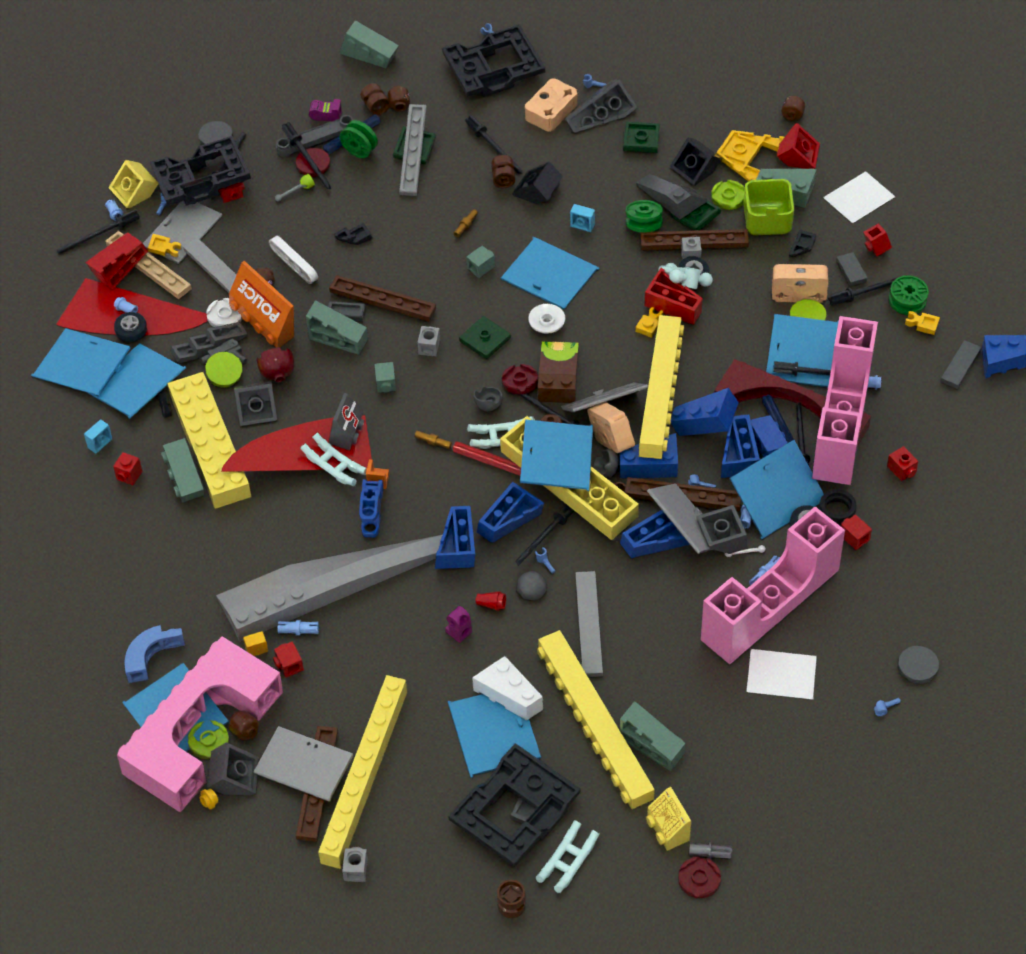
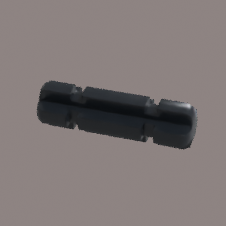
[158,387,173,418]

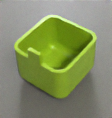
[743,179,794,235]

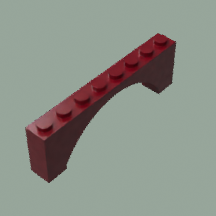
[714,359,871,447]

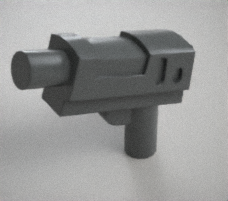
[200,339,247,364]

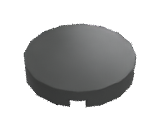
[198,121,233,145]
[898,646,939,684]

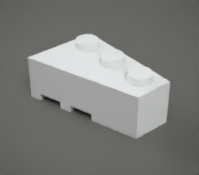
[472,656,543,720]

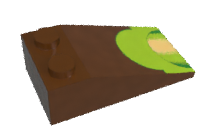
[538,342,579,403]

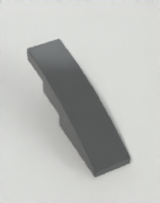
[171,322,247,364]

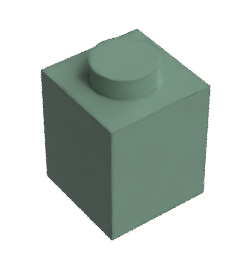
[466,245,495,278]
[375,362,396,393]

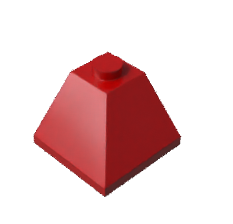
[777,123,820,169]

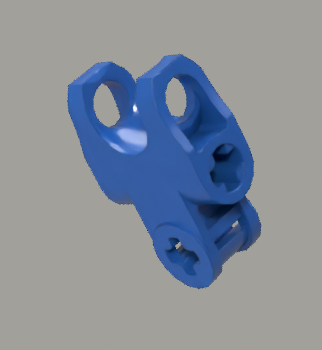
[359,479,383,537]

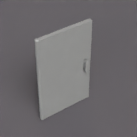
[143,201,222,264]
[561,382,648,412]
[647,484,713,554]
[253,726,354,801]

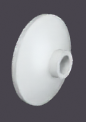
[529,304,565,333]

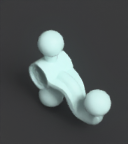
[659,263,713,289]

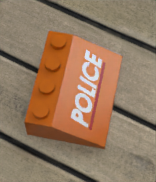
[229,261,294,348]

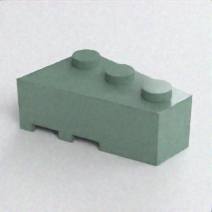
[339,21,399,68]
[756,169,817,208]
[306,300,368,355]
[161,438,204,503]
[620,701,686,771]

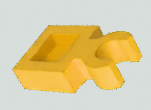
[148,234,181,257]
[635,307,663,338]
[905,311,940,335]

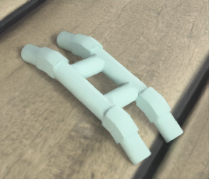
[467,416,535,449]
[300,432,367,486]
[536,820,600,893]

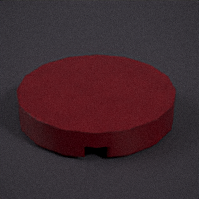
[296,148,331,177]
[502,364,538,394]
[678,857,721,898]

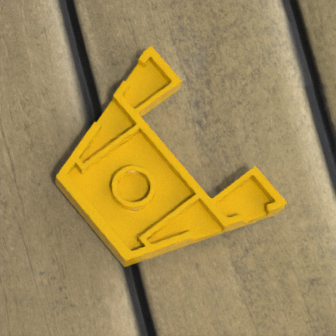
[716,130,784,181]

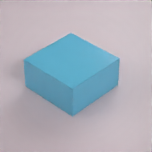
[570,204,595,232]
[84,419,112,454]

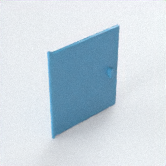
[501,237,600,310]
[766,314,839,388]
[31,328,130,396]
[86,343,186,419]
[520,419,593,491]
[730,440,824,540]
[122,663,229,751]
[448,694,541,778]

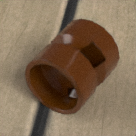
[360,83,390,116]
[491,155,516,188]
[497,879,526,918]

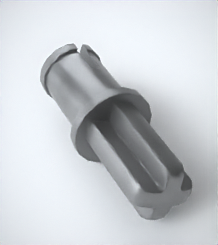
[689,842,732,859]

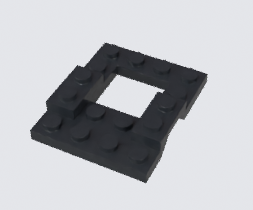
[442,24,545,97]
[150,136,251,206]
[448,743,581,867]

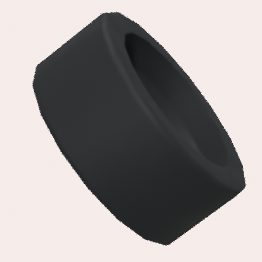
[819,489,857,526]

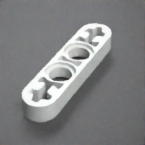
[269,236,318,284]

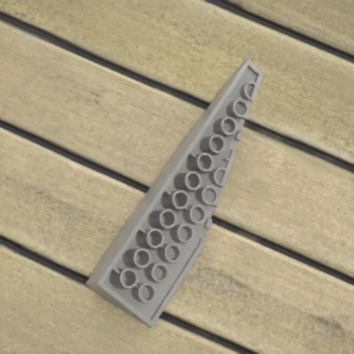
[216,535,443,642]

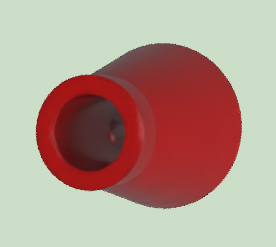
[476,591,506,611]

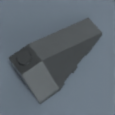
[564,79,638,133]
[636,174,707,219]

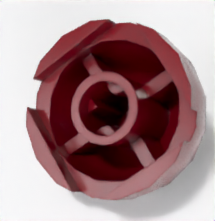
[256,347,294,382]

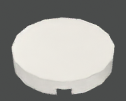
[207,298,243,327]

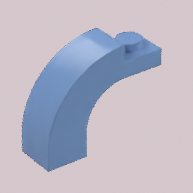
[124,625,185,683]

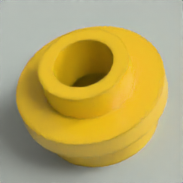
[200,789,218,809]

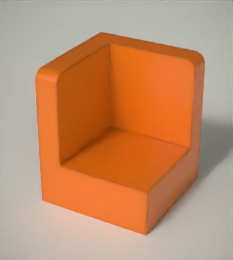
[366,459,389,489]

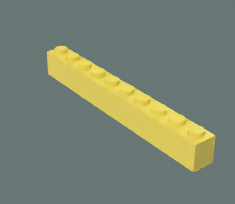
[639,315,684,459]
[537,630,655,809]
[318,675,407,869]

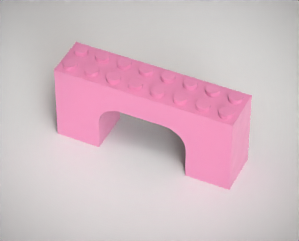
[812,316,878,485]
[701,507,845,664]
[117,636,283,813]

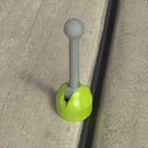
[275,174,315,201]

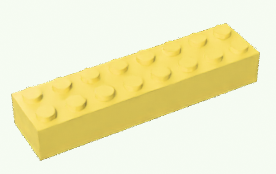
[168,372,251,509]
[500,416,639,540]

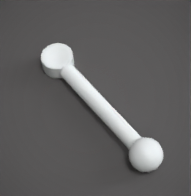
[725,545,766,557]

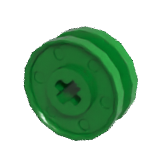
[339,120,378,158]
[625,200,663,233]
[888,275,929,315]

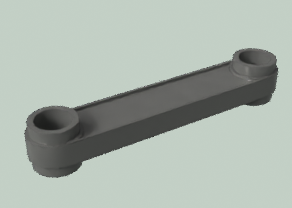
[276,115,354,157]

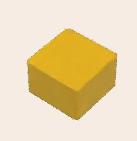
[243,631,268,656]

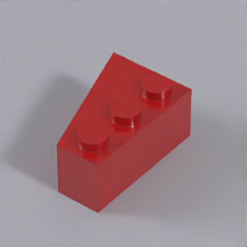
[85,232,148,290]
[645,267,703,325]

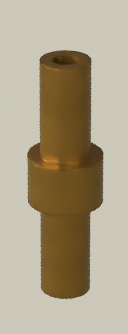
[453,209,478,238]
[415,431,452,449]

